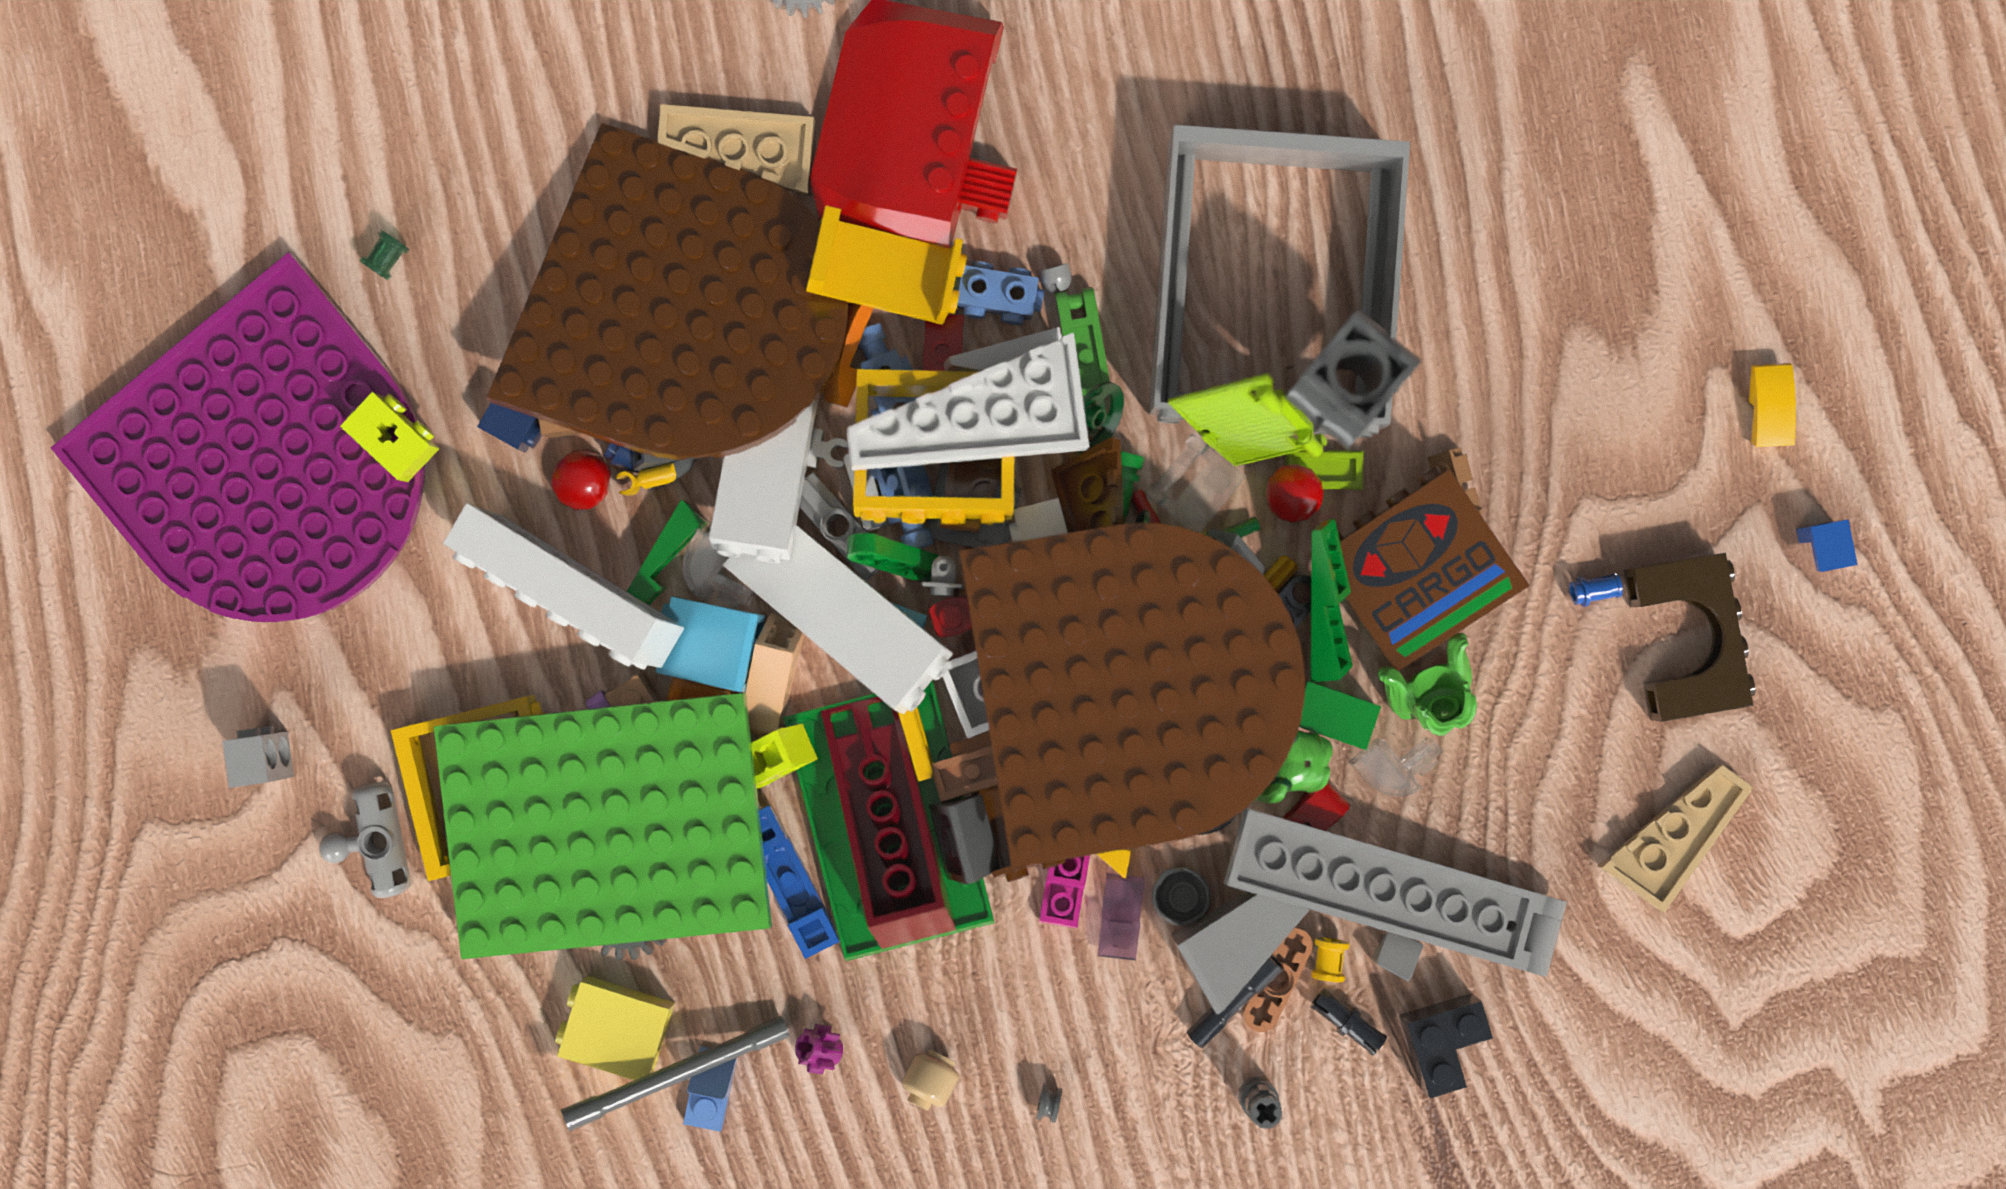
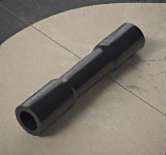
[1187,954,1284,1048]

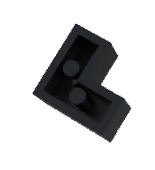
[1399,993,1493,1098]

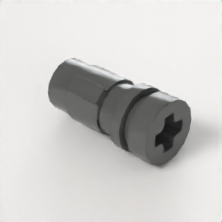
[1238,1077,1282,1129]

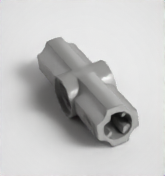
[800,473,880,581]

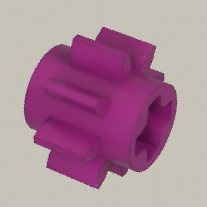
[795,1024,843,1075]

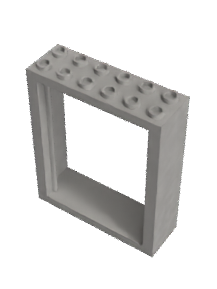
[1149,125,1410,437]

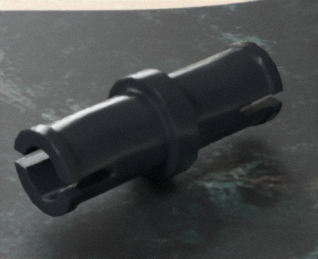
[1310,988,1387,1056]

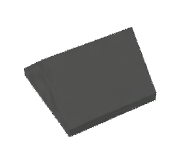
[928,794,1001,884]

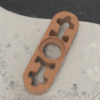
[1242,926,1313,1032]

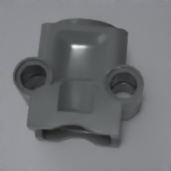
[1285,310,1422,450]

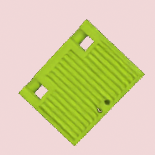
[1168,373,1327,467]

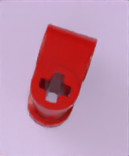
[1282,782,1351,831]

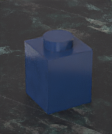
[477,403,542,453]

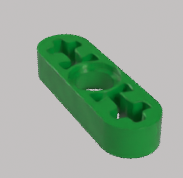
[847,533,939,582]

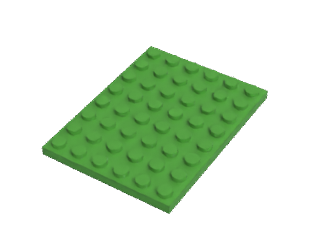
[434,692,772,959]

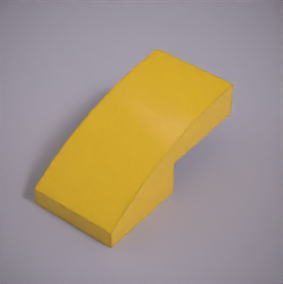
[1749,363,1796,447]

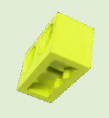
[751,724,818,790]

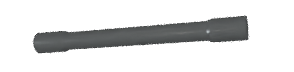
[560,1016,789,1132]

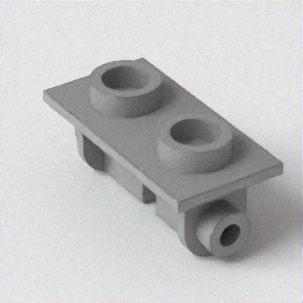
[923,556,964,596]

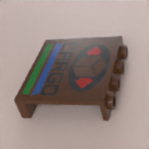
[1338,466,1530,671]

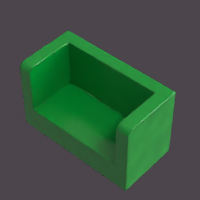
[1299,681,1381,750]

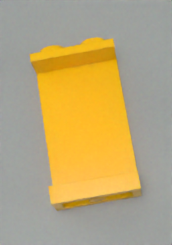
[806,206,967,324]

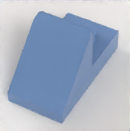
[683,1046,737,1132]

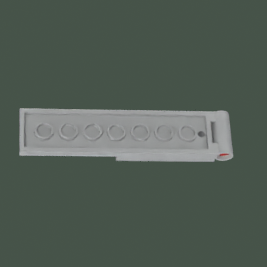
[1223,808,1567,977]

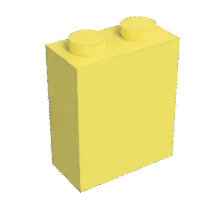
[555,976,675,1080]

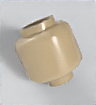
[902,1049,959,1111]

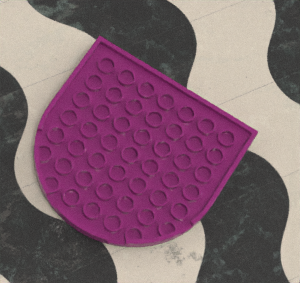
[50,252,425,622]

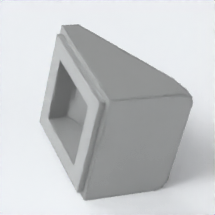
[1371,931,1424,982]

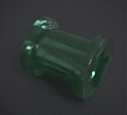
[359,229,410,281]

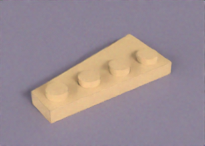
[657,104,815,196]
[1598,764,1754,913]

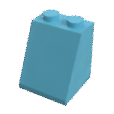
[655,597,767,692]

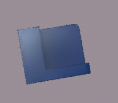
[1796,519,1858,572]

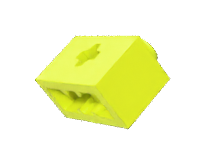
[340,392,440,482]

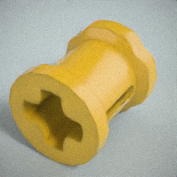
[1311,937,1350,982]

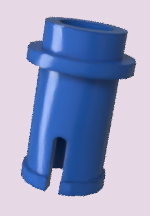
[1569,573,1623,607]

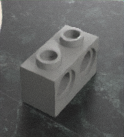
[222,726,294,788]

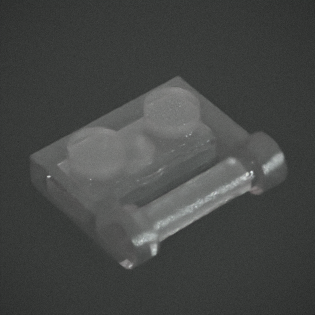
[1143,433,1246,533]

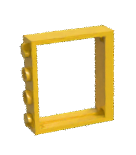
[853,369,1014,525]
[391,695,546,881]

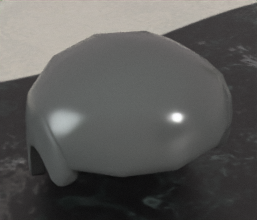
[1152,867,1210,926]

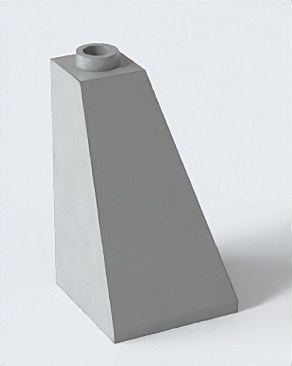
[1171,891,1310,1014]

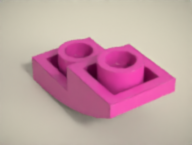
[1039,855,1090,928]

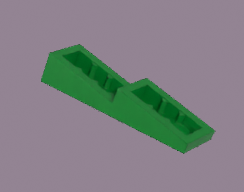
[626,499,709,606]
[1311,518,1353,682]

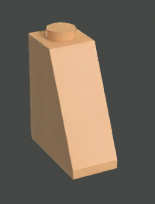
[746,613,805,734]

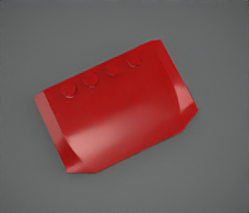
[810,0,1004,249]

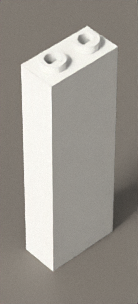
[709,398,819,563]
[723,524,953,714]

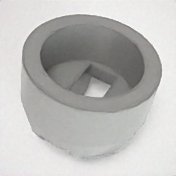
[1039,263,1071,293]

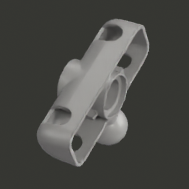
[319,781,411,898]

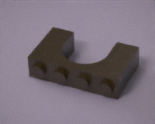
[1623,553,1756,722]

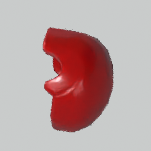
[551,449,612,511]
[1265,464,1324,523]

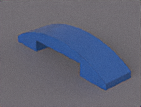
[759,804,840,959]

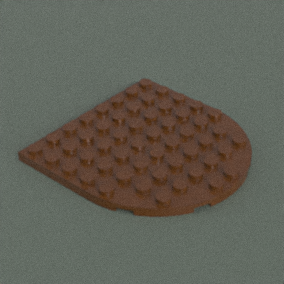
[487,123,848,460]
[960,523,1305,868]

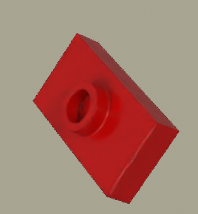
[922,314,964,371]

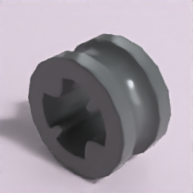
[1036,1084,1062,1123]

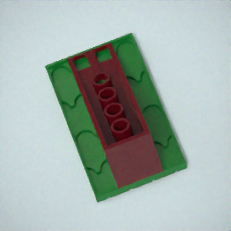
[783,680,995,961]

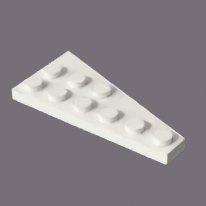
[847,332,1089,470]

